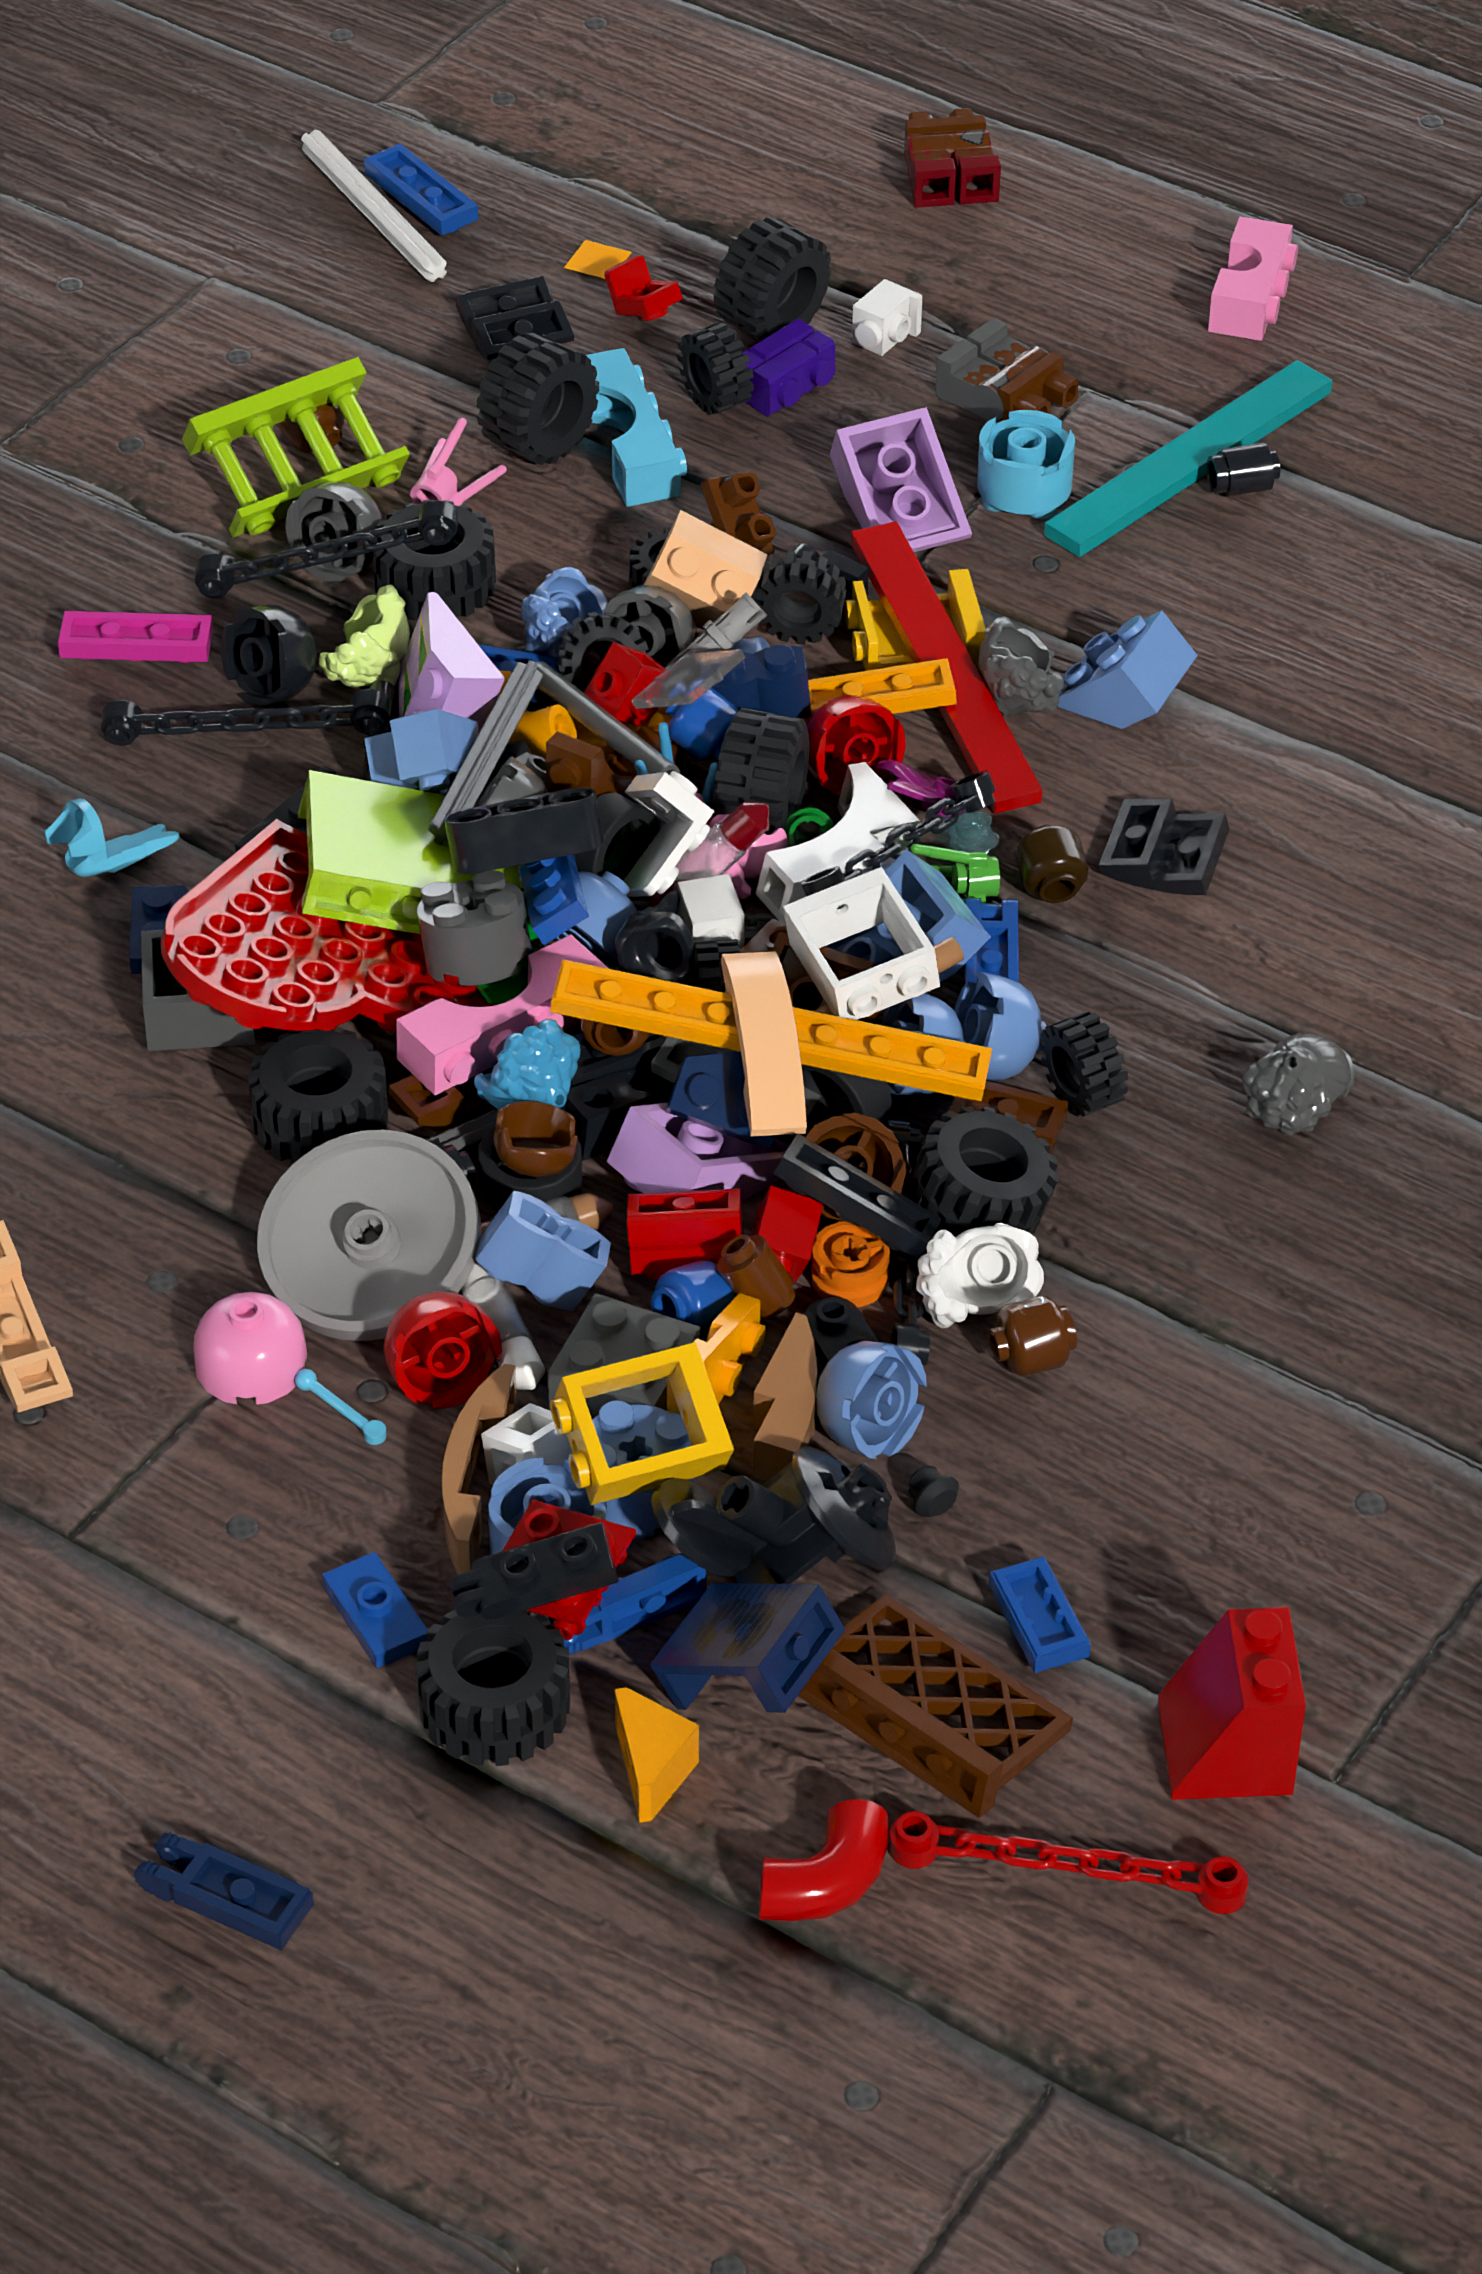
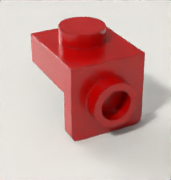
[604,256,683,321]

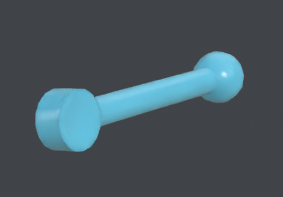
[294,1369,387,1445]

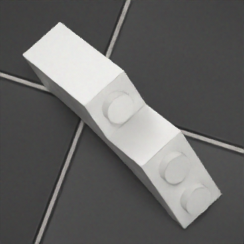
[756,762,920,923]

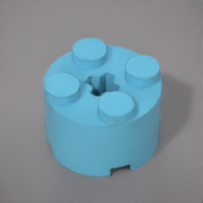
[977,410,1075,520]

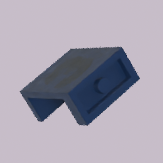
[650,1583,846,1713]

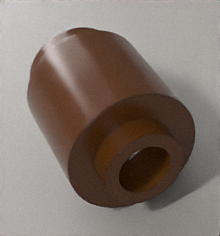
[717,1234,795,1319]

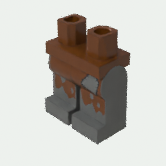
[936,318,1078,422]

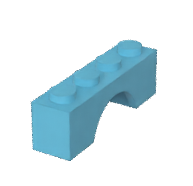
[586,348,687,507]

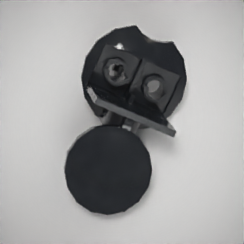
[651,1446,896,1584]

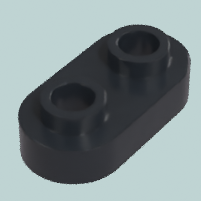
[805,1297,879,1369]

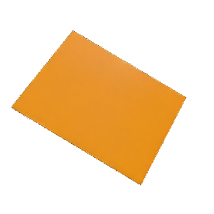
[564,240,632,279]

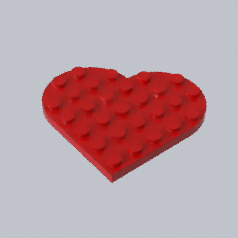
[161,819,499,1033]

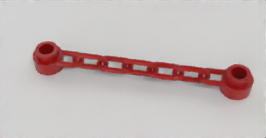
[889,1811,1249,1914]

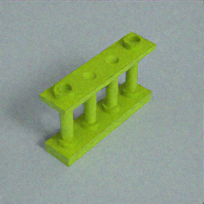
[182,357,410,537]

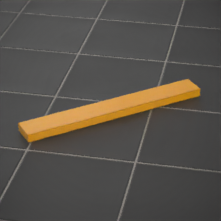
[572,658,957,757]
[550,959,992,1102]

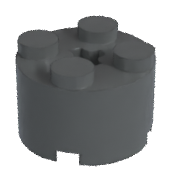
[417,870,532,986]

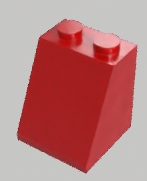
[1157,1607,1306,1800]

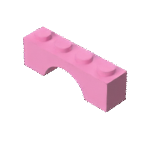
[396,935,609,1095]

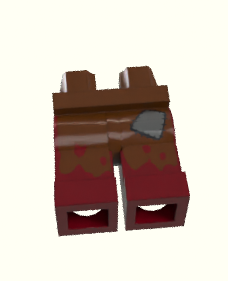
[904,108,1001,208]

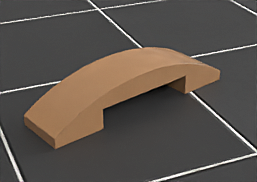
[442,1364,517,1574]

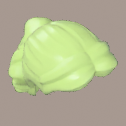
[319,584,410,687]

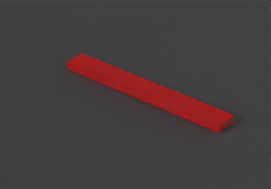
[851,521,1043,814]

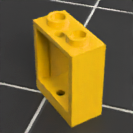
[550,1342,734,1505]

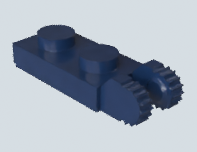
[133,1832,314,1951]

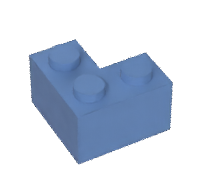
[364,709,479,795]

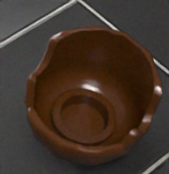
[494,1101,578,1178]

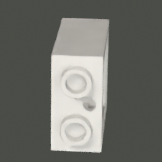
[783,867,940,1020]

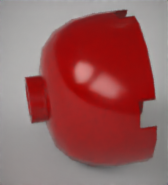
[806,695,906,797]
[383,1291,502,1409]

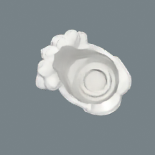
[916,1223,1044,1328]

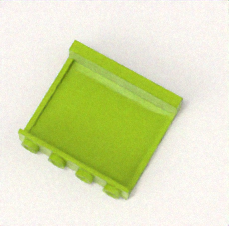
[298,770,520,934]

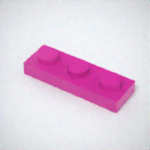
[58,611,213,663]

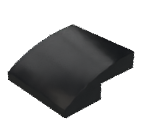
[456,276,574,360]
[1099,798,1230,895]

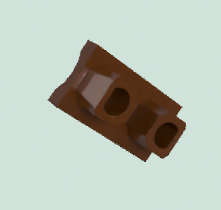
[700,472,777,557]

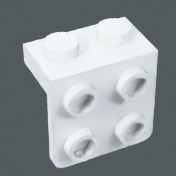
[623,771,714,897]

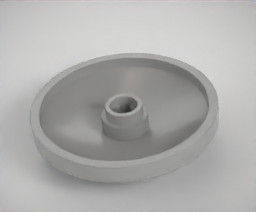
[257,1130,481,1341]

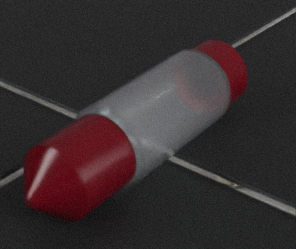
[649,801,770,907]

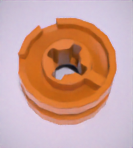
[811,1221,890,1308]

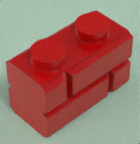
[627,1189,744,1280]

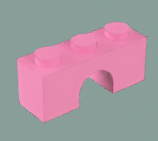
[1208,216,1298,341]

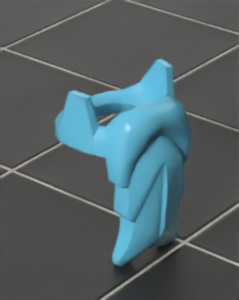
[44,798,180,877]

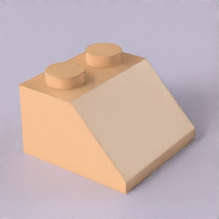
[644,510,767,628]

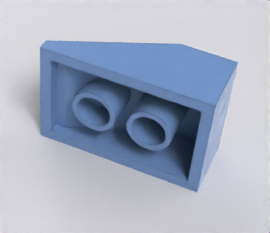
[825,849,991,1015]

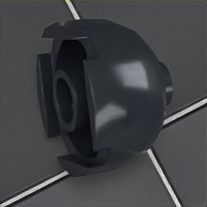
[221,605,317,707]

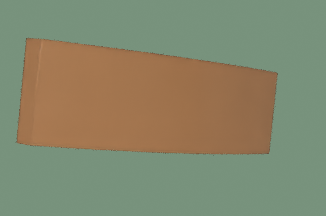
[753,1313,817,1481]

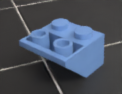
[1058,610,1198,729]

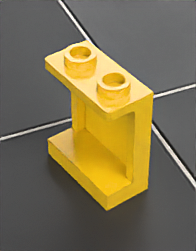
[844,569,986,671]

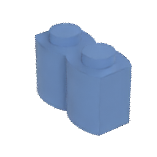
[476,1191,611,1311]

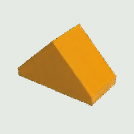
[615,1687,699,1823]

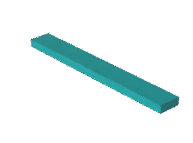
[1044,360,1332,558]

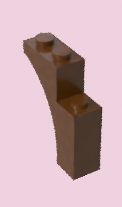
[546,726,685,846]

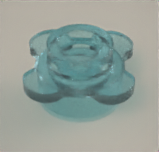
[942,812,999,853]

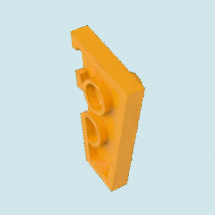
[667,1293,766,1414]

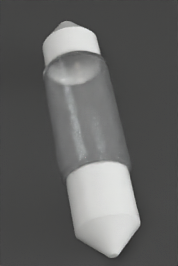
[461,1261,545,1390]

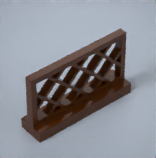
[798,1594,1073,1818]

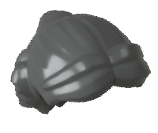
[978,616,1064,716]
[1242,1032,1354,1135]

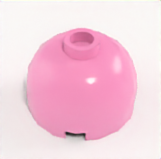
[193,1292,307,1405]

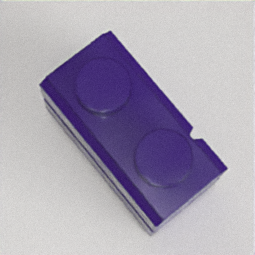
[742,319,836,417]

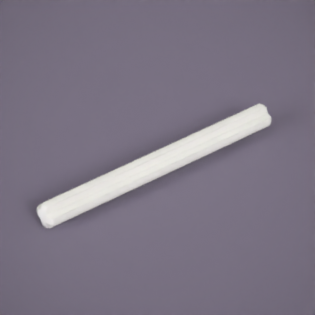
[301,130,447,282]

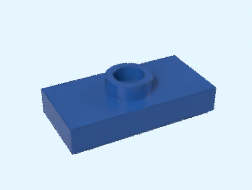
[322,1552,428,1669]
[989,1556,1091,1673]

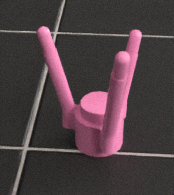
[410,418,507,506]

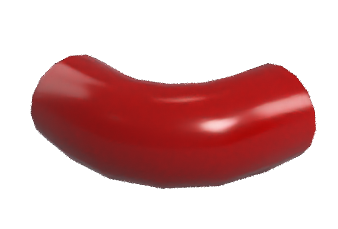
[759,1799,888,1922]

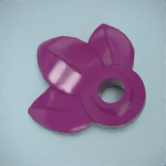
[876,760,963,819]

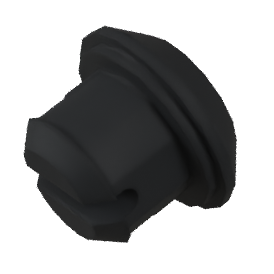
[908,1466,959,1517]

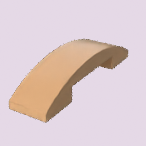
[721,951,807,1136]
[0,1220,73,1413]

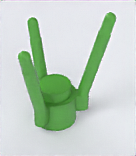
[910,844,1000,903]

